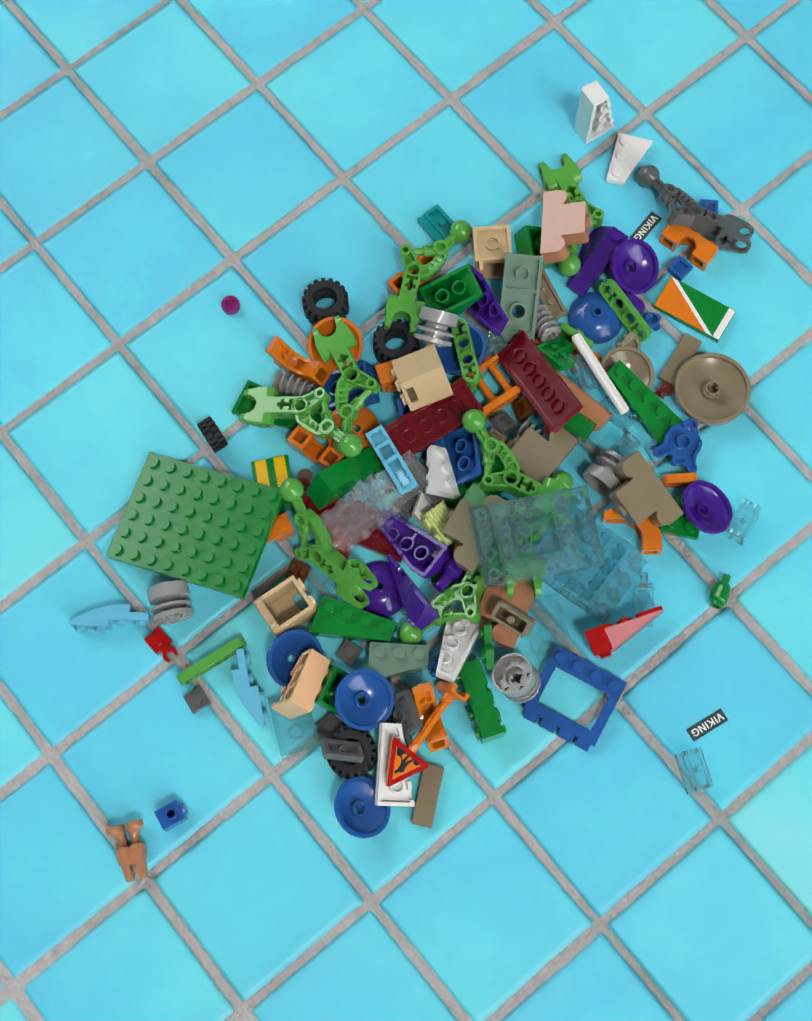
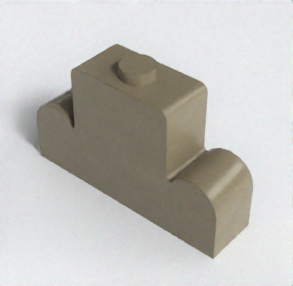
[511,428,579,492]
[609,450,684,527]
[443,495,513,575]

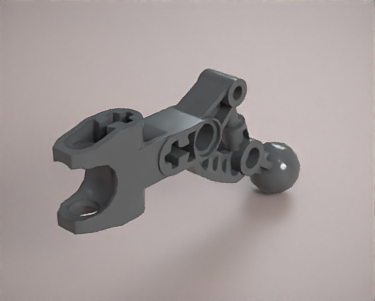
[637,165,754,254]

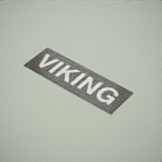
[629,211,662,240]
[686,708,728,741]

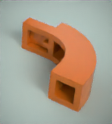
[265,336,332,388]
[602,508,662,555]
[411,682,449,753]

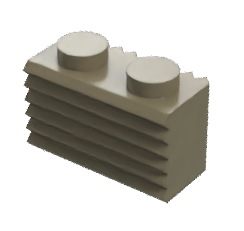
[490,600,537,638]

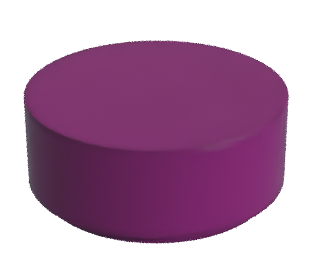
[221,296,240,315]

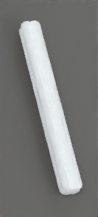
[572,333,629,415]

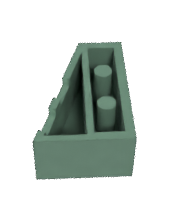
[368,642,429,680]

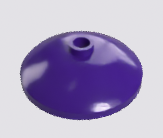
[610,239,659,294]
[682,481,733,534]
[355,561,403,618]

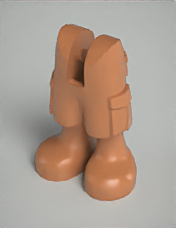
[105,819,148,883]

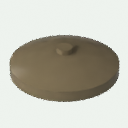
[674,353,751,426]

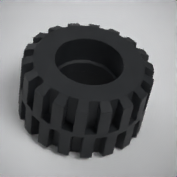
[302,278,349,325]
[373,318,419,364]
[327,726,377,779]

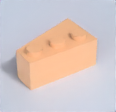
[271,649,331,719]

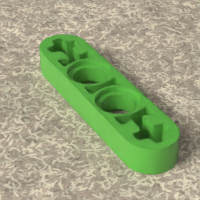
[599,279,652,342]
[451,318,481,386]
[176,636,248,686]

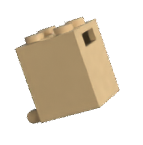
[471,225,512,280]
[391,343,454,411]
[253,575,318,637]

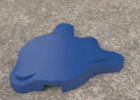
[652,418,702,473]

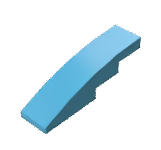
[365,424,419,496]

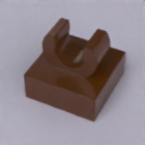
[513,396,537,421]
[286,559,312,584]

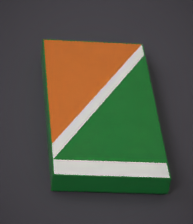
[653,276,736,343]

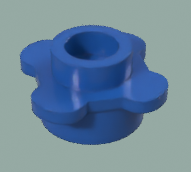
[642,312,661,331]

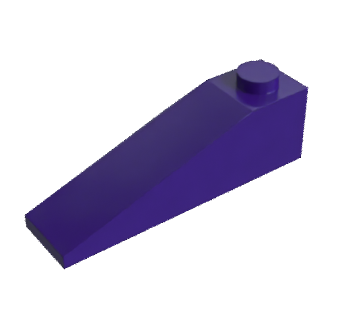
[568,226,629,297]
[467,264,509,336]
[378,511,453,579]
[387,554,440,631]

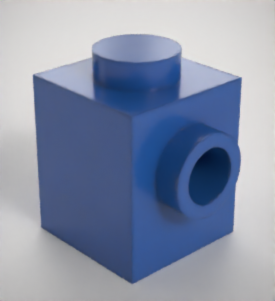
[154,800,189,831]

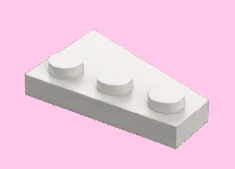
[606,133,653,186]
[426,444,460,500]

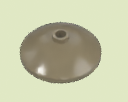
[600,346,654,402]

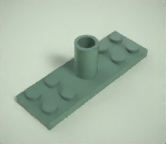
[495,252,544,366]

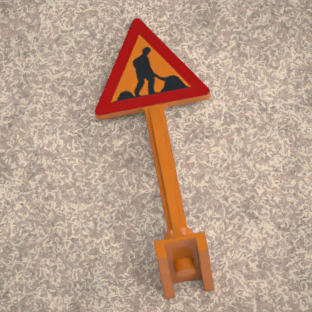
[385,681,470,787]

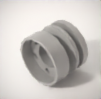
[413,306,460,347]
[583,448,626,499]
[147,580,194,625]
[492,653,541,703]

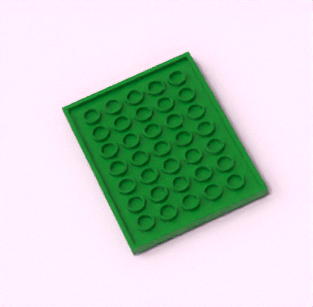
[106,452,284,600]

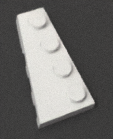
[435,606,485,683]
[374,723,415,807]

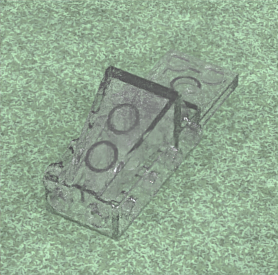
[319,450,428,554]

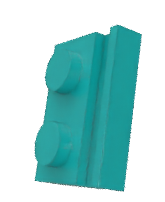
[417,204,454,242]

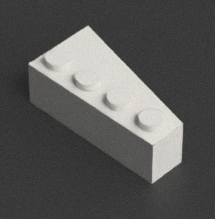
[574,80,615,144]

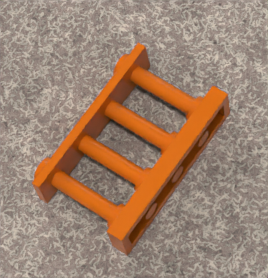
[450,354,522,430]

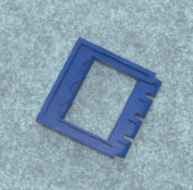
[523,645,627,752]

